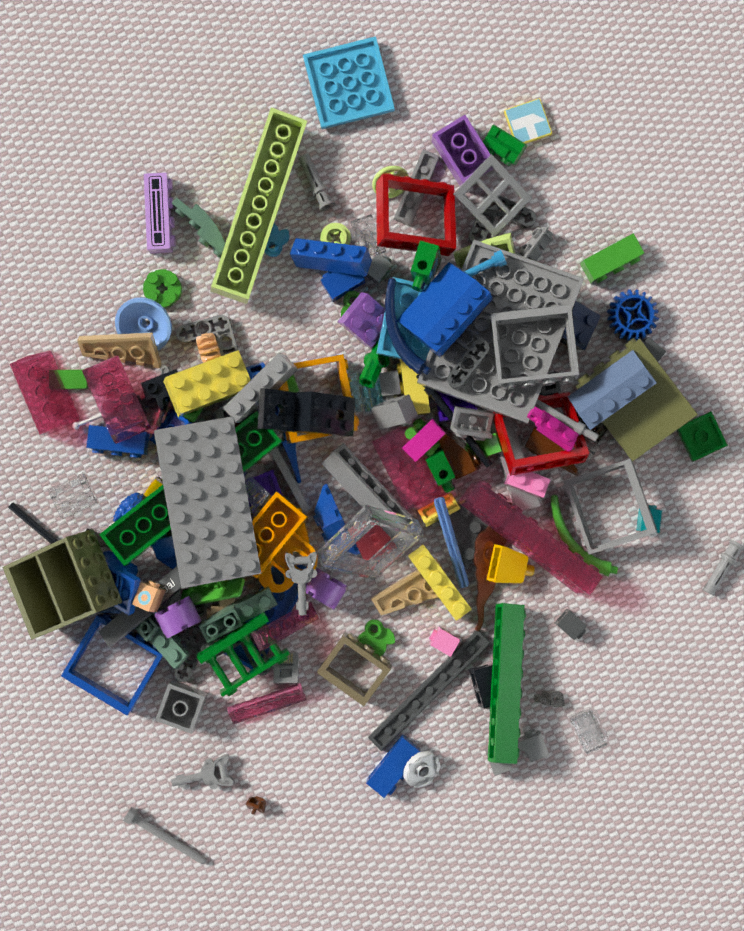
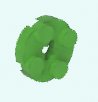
[143,269,182,308]

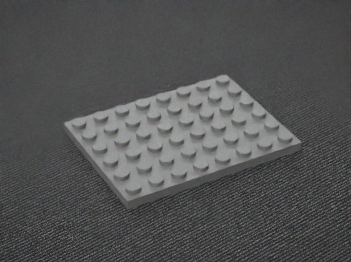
[417,240,584,424]

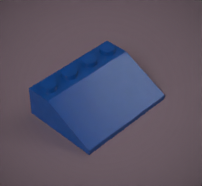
[397,262,493,358]

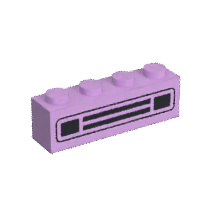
[144,173,176,254]

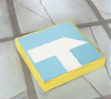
[504,98,552,144]

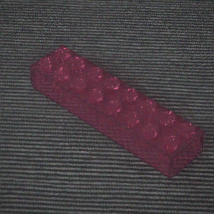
[458,481,603,596]

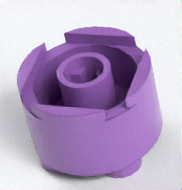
[306,568,347,610]
[154,596,201,638]

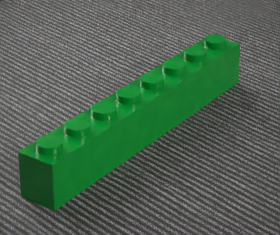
[488,603,526,764]

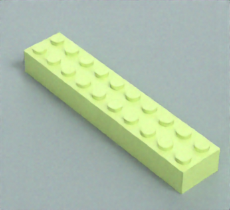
[210,107,307,304]

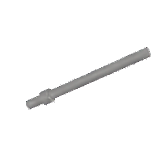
[535,399,599,442]

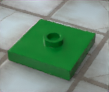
[677,411,728,462]

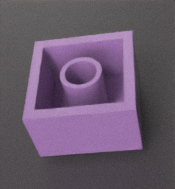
[337,292,385,348]

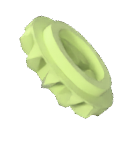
[320,223,351,245]

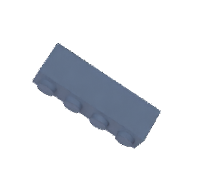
[568,350,657,430]

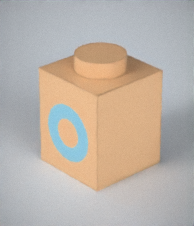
[132,580,166,612]

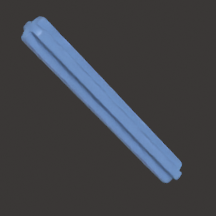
[434,497,469,588]

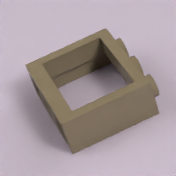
[317,632,392,706]

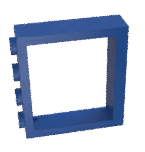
[61,613,164,716]

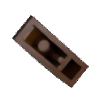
[438,424,481,480]
[524,426,579,476]

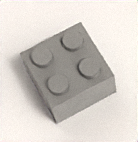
[155,680,208,734]

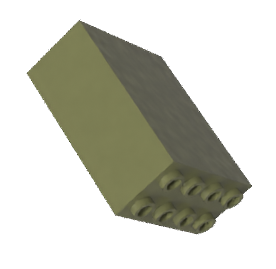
[576,338,698,462]
[2,529,122,640]

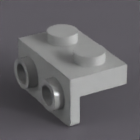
[450,406,494,441]

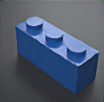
[86,425,150,458]
[366,734,421,798]

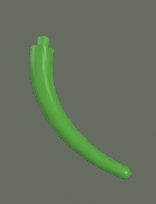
[551,494,618,577]

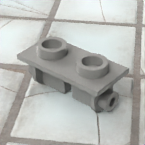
[520,227,553,261]

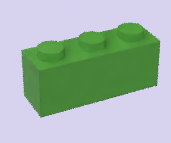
[580,233,644,284]

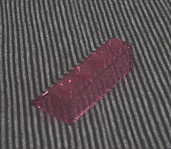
[10,351,81,436]

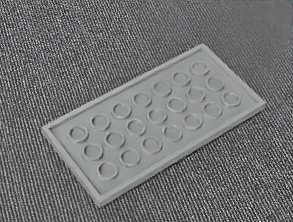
[154,416,262,589]

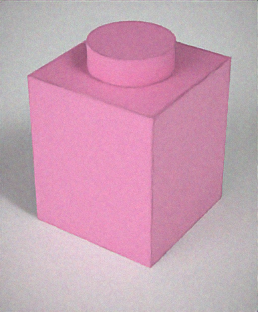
[429,627,460,657]

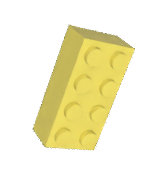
[163,350,251,417]

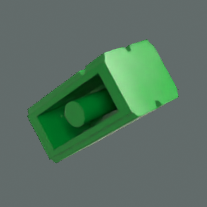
[483,124,528,166]

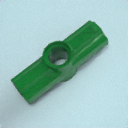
[359,339,389,388]

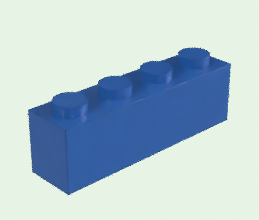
[290,238,372,276]

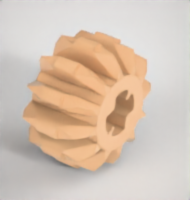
[196,332,221,363]

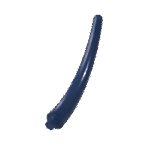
[385,278,431,375]

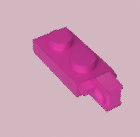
[527,407,579,451]

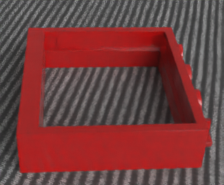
[376,173,456,256]
[492,392,589,476]

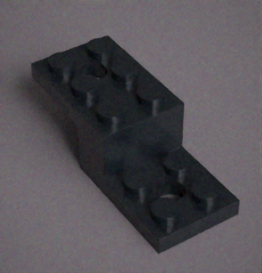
[258,388,355,437]

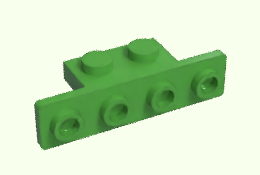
[179,578,245,605]

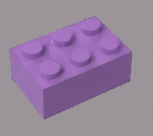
[431,115,493,186]

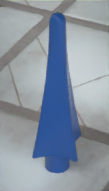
[282,433,301,484]

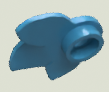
[264,223,290,257]

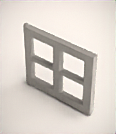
[453,155,532,238]

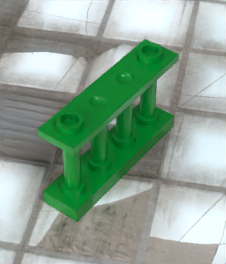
[197,612,290,697]

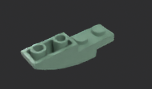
[172,197,225,258]
[199,586,278,643]
[135,613,190,669]

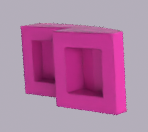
[402,419,446,462]

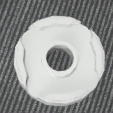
[403,751,440,788]

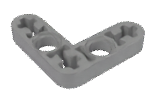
[176,315,238,356]

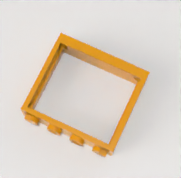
[278,354,359,444]

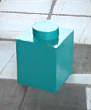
[636,505,662,533]

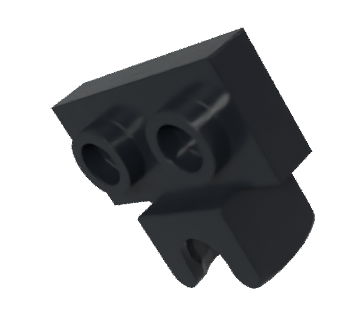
[141,369,178,412]

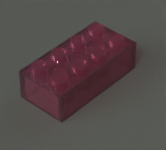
[82,355,151,444]
[372,426,441,511]

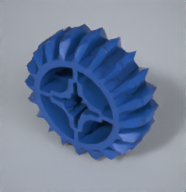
[607,289,659,341]

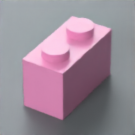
[504,472,551,498]

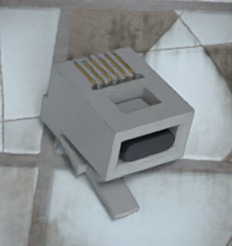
[273,652,299,689]

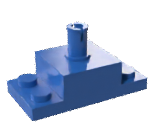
[103,550,141,615]

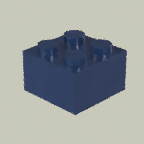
[560,301,601,350]

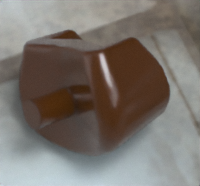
[246,796,266,815]

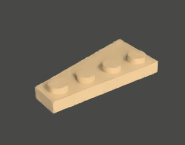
[77,333,161,368]
[371,558,448,615]

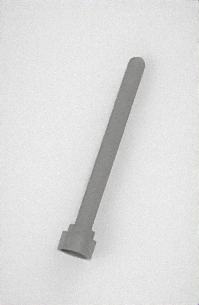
[123,807,207,864]

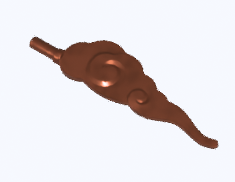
[473,501,512,631]

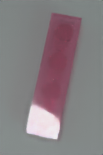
[251,601,319,651]
[227,683,307,724]

